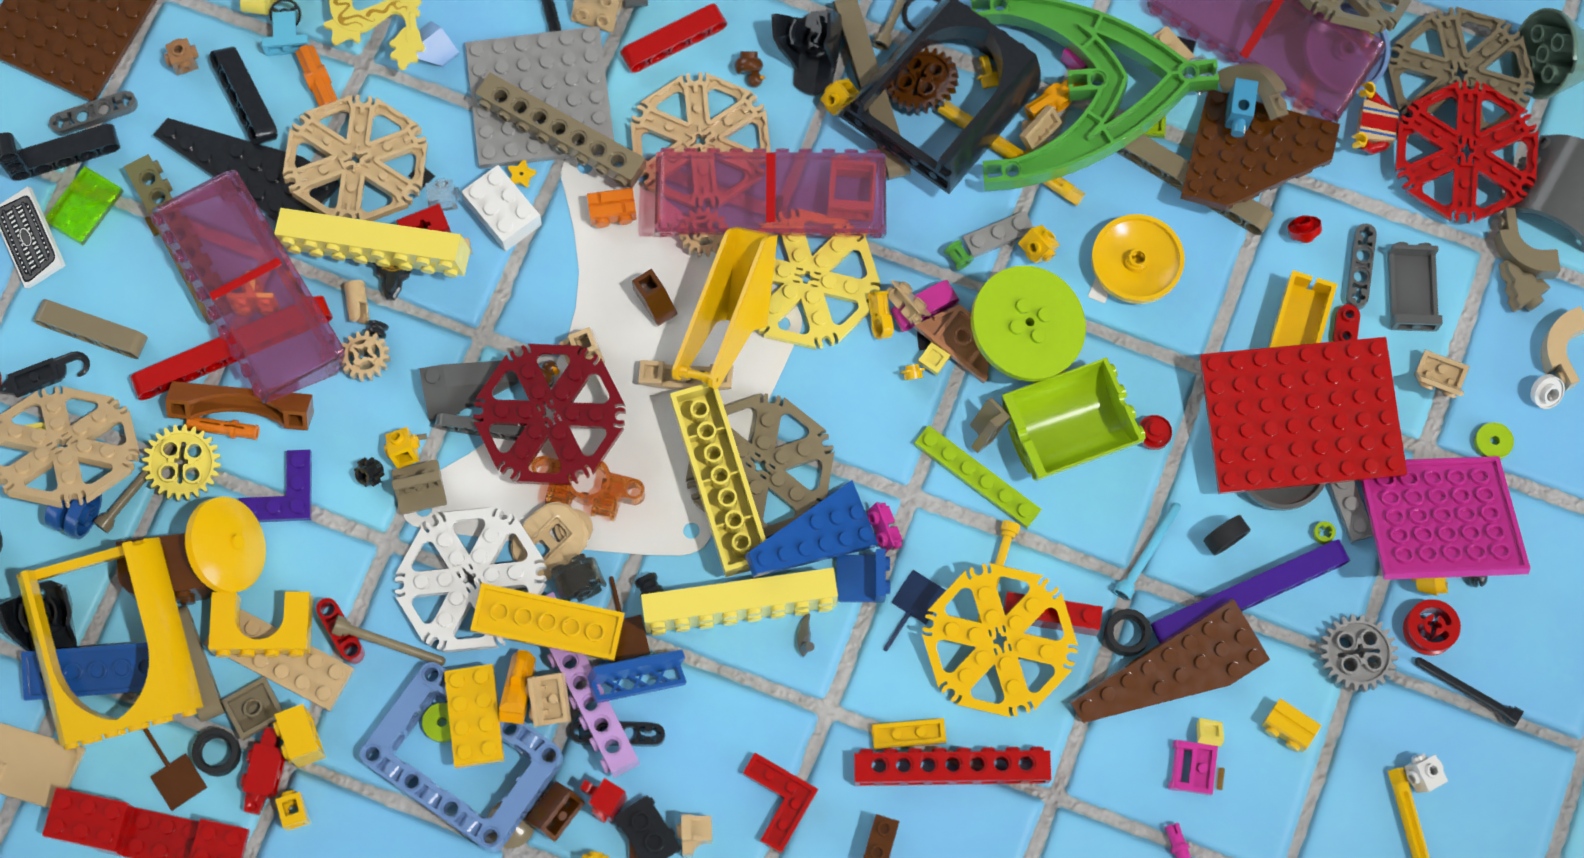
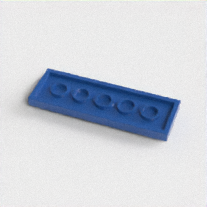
[21,642,149,701]

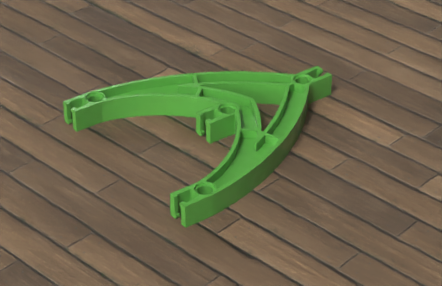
[971,0,1219,191]

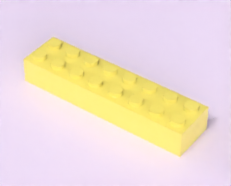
[274,208,470,277]
[670,383,766,578]
[641,568,838,636]

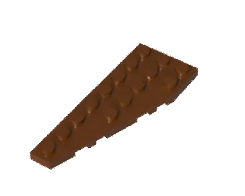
[1069,598,1270,723]

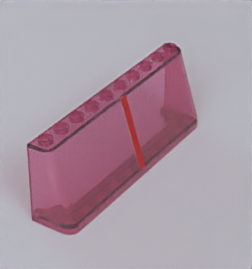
[1147,0,1386,123]
[654,148,887,238]
[151,169,345,404]

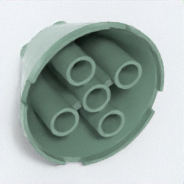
[1511,8,1584,100]

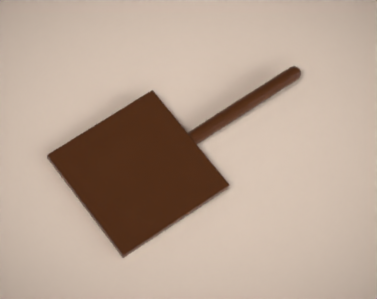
[609,576,650,663]
[143,728,208,811]

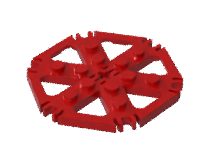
[1395,80,1539,224]

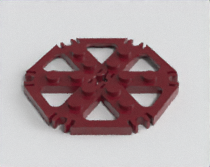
[473,344,626,486]

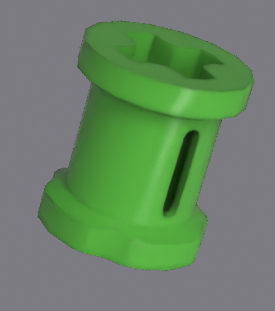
[944,240,974,271]

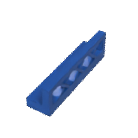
[587,649,687,703]

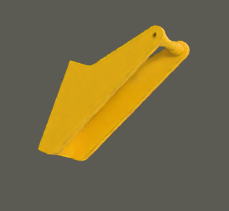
[672,227,778,389]

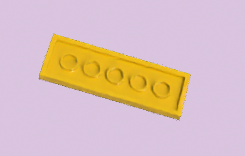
[470,583,625,662]

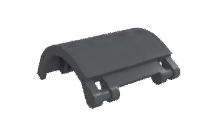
[1504,134,1584,253]

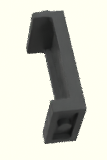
[1388,242,1443,332]

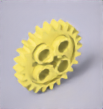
[142,424,221,502]

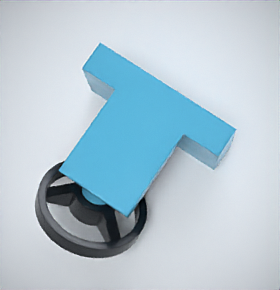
[262,0,311,56]

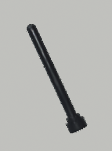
[1414,657,1524,727]

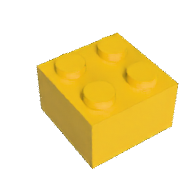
[273,704,326,768]

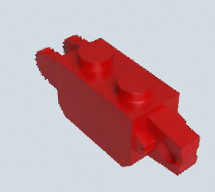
[241,727,286,815]

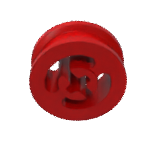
[1403,599,1461,656]

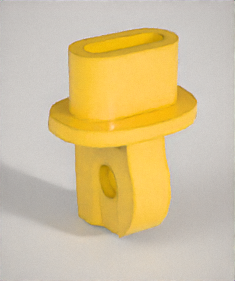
[977,55,998,89]

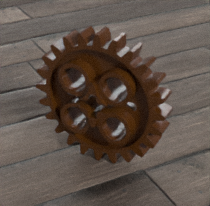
[886,47,959,114]

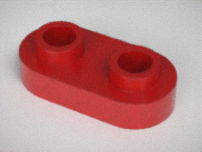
[1332,304,1360,342]

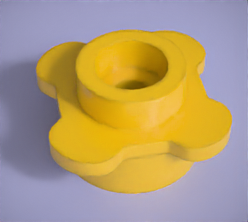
[901,364,925,380]

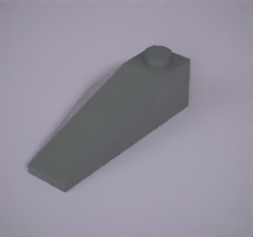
[419,360,519,421]

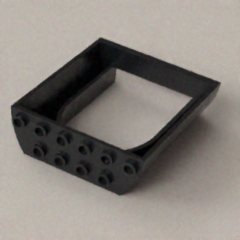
[839,0,1041,194]

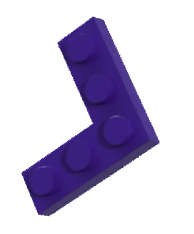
[238,449,312,522]

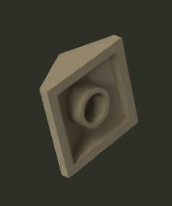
[221,676,283,741]

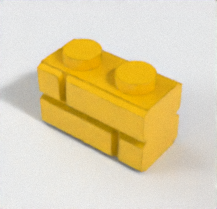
[1262,698,1322,752]

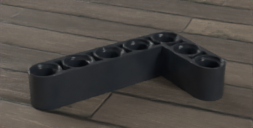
[0,124,120,181]

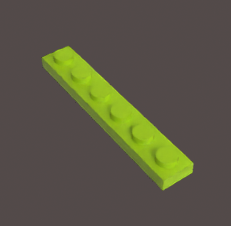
[914,425,1042,529]

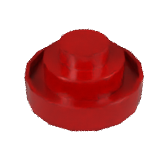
[1287,215,1323,243]
[1139,415,1172,450]

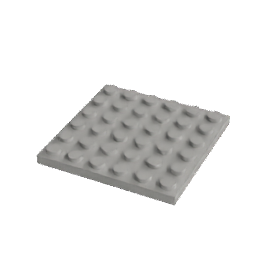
[465,26,614,169]

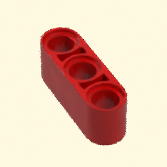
[316,598,365,664]

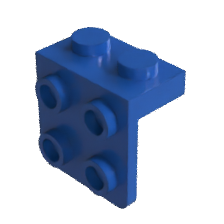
[837,549,890,603]

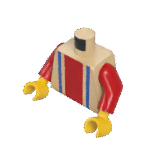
[1352,82,1408,155]

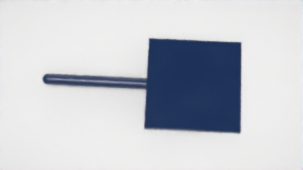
[884,570,946,651]

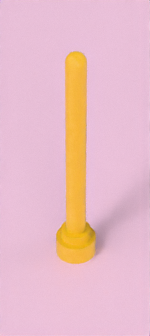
[977,520,1021,623]

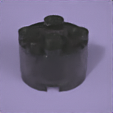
[551,554,607,603]

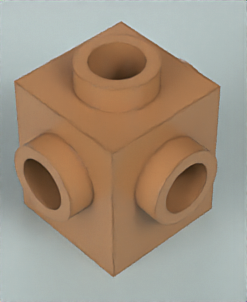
[164,38,199,76]

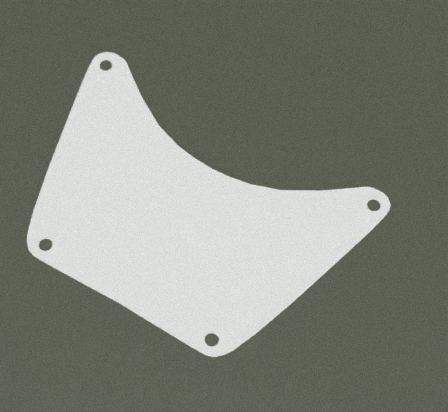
[404,154,802,556]

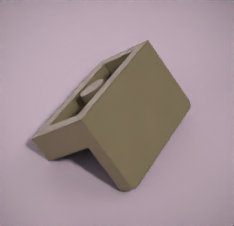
[970,398,1010,453]

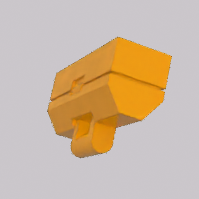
[499,650,536,724]

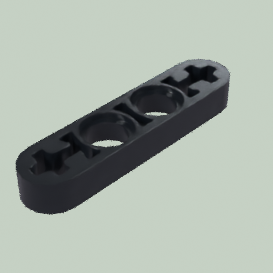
[570,721,666,747]

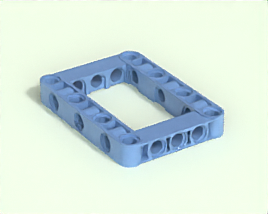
[360,662,564,852]

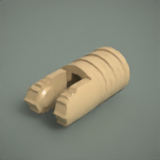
[344,280,369,325]

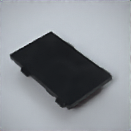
[614,795,682,858]

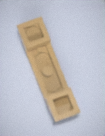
[638,360,734,390]

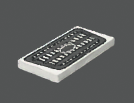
[0,186,66,289]

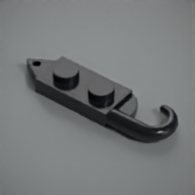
[0,351,90,398]

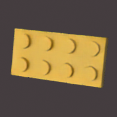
[444,664,505,769]

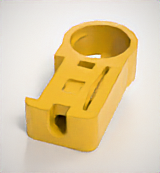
[868,290,894,339]

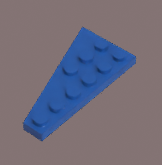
[745,480,878,578]

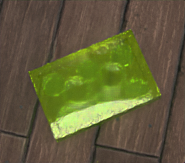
[45,166,124,246]

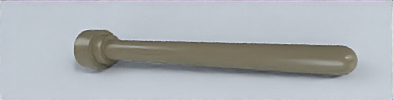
[872,0,906,51]
[93,445,175,534]
[331,615,446,666]

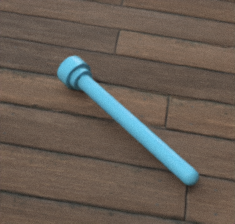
[1113,503,1181,601]

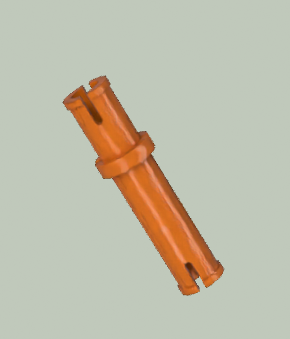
[186,417,260,440]

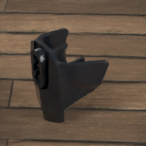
[771,10,842,96]
[0,580,77,651]

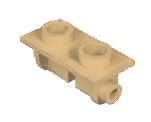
[887,280,931,325]

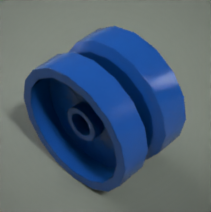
[44,494,102,539]

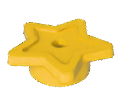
[508,160,537,188]

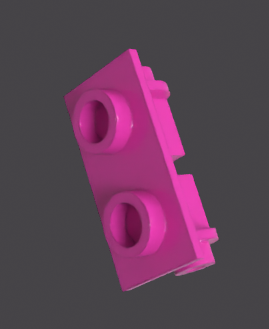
[867,502,903,553]

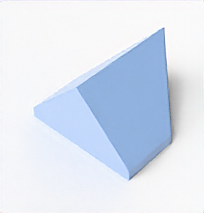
[416,21,460,67]

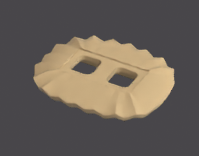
[511,501,589,580]

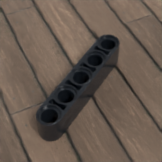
[210,46,278,145]

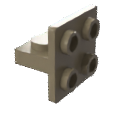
[392,460,447,515]

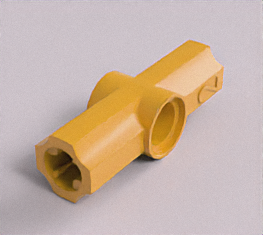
[1024,79,1087,121]

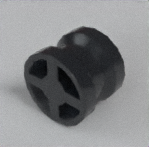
[634,572,664,597]

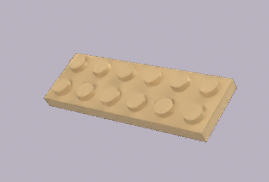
[204,609,355,712]

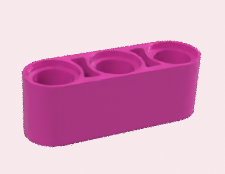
[890,280,959,332]

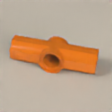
[295,44,338,106]

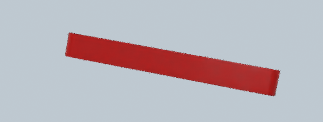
[130,295,333,400]

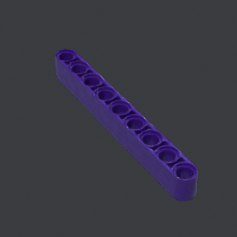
[1150,539,1350,644]

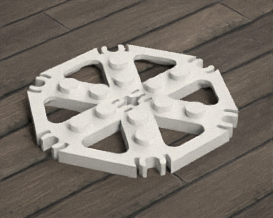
[395,507,547,653]

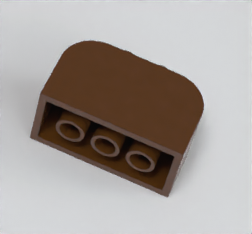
[116,533,217,605]

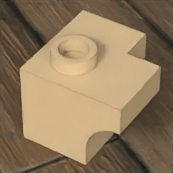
[559,327,605,365]
[677,815,712,857]

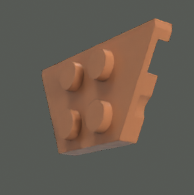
[913,304,989,383]

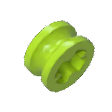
[1313,521,1336,544]

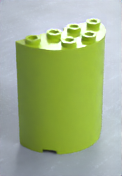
[1002,357,1146,481]

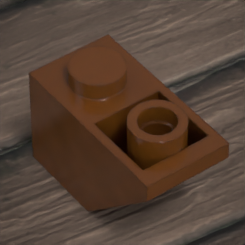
[632,269,678,326]

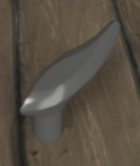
[797,613,814,658]

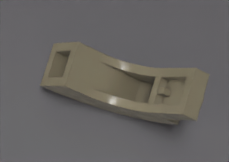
[1216,63,1289,120]
[1494,208,1561,279]

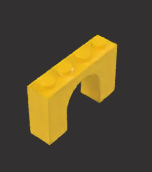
[209,591,313,658]

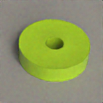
[1474,422,1514,460]
[422,703,451,743]

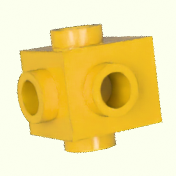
[820,79,859,116]
[1018,225,1060,263]
[384,427,420,469]

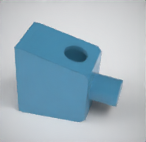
[1225,78,1259,137]

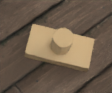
[1019,105,1062,152]

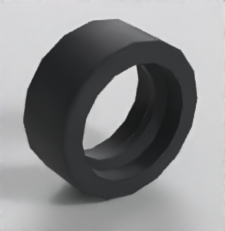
[1203,515,1251,556]
[1104,609,1151,657]
[191,728,242,777]

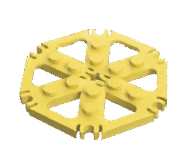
[759,209,881,350]

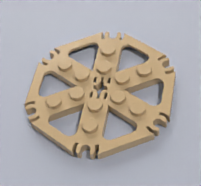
[630,72,771,211]
[283,95,428,221]
[0,386,140,508]

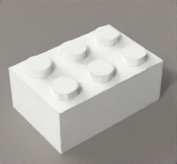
[461,165,542,252]

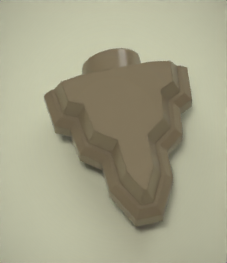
[1499,260,1550,312]

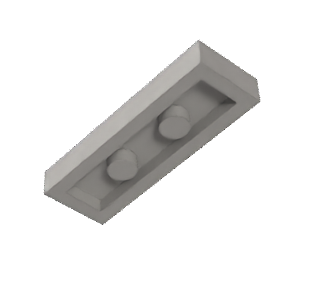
[962,211,1033,258]
[1328,481,1373,543]

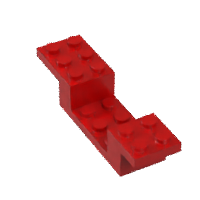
[42,787,250,858]

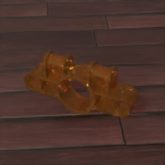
[531,456,645,522]

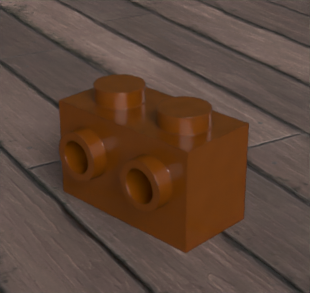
[525,781,585,842]

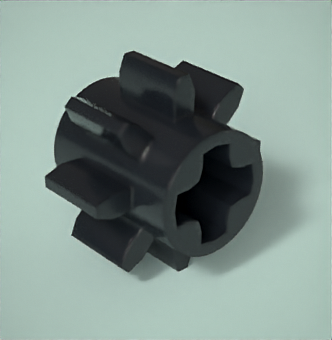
[354,457,385,487]

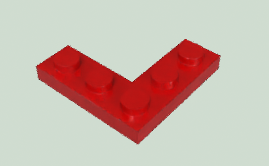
[743,752,818,854]

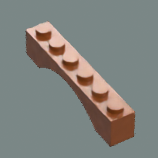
[165,381,314,431]

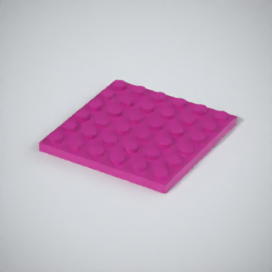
[1361,456,1531,580]

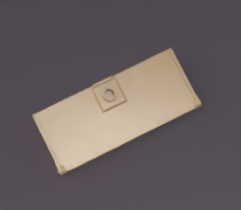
[0,723,86,809]

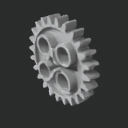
[1318,614,1399,693]

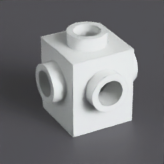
[1404,753,1448,793]

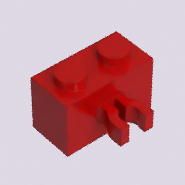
[580,778,628,823]

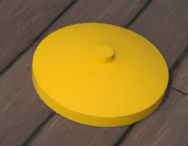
[1091,214,1185,304]
[185,497,266,593]

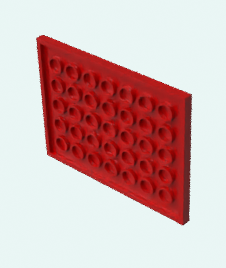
[1199,337,1407,494]

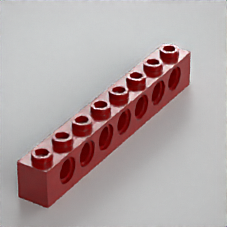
[854,746,1052,786]

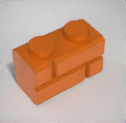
[587,188,637,228]

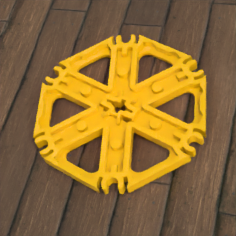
[922,562,1078,717]

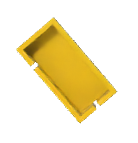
[1267,270,1337,348]

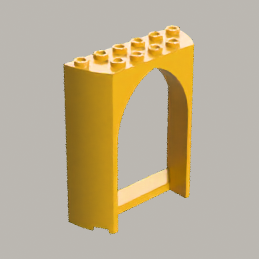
[16,537,204,751]

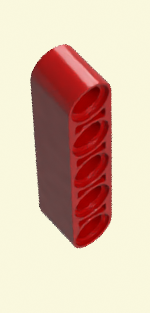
[620,4,728,73]

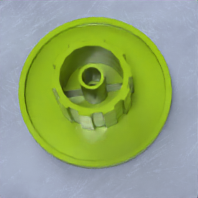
[971,265,1086,381]

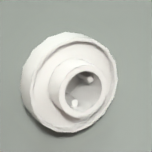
[1530,374,1565,409]

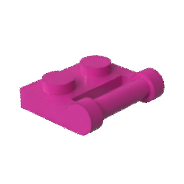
[1168,740,1218,796]

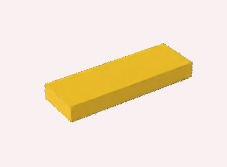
[871,718,946,750]

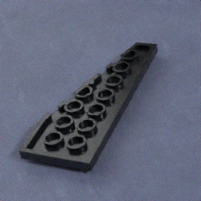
[153,118,340,222]

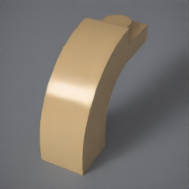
[1541,306,1584,391]

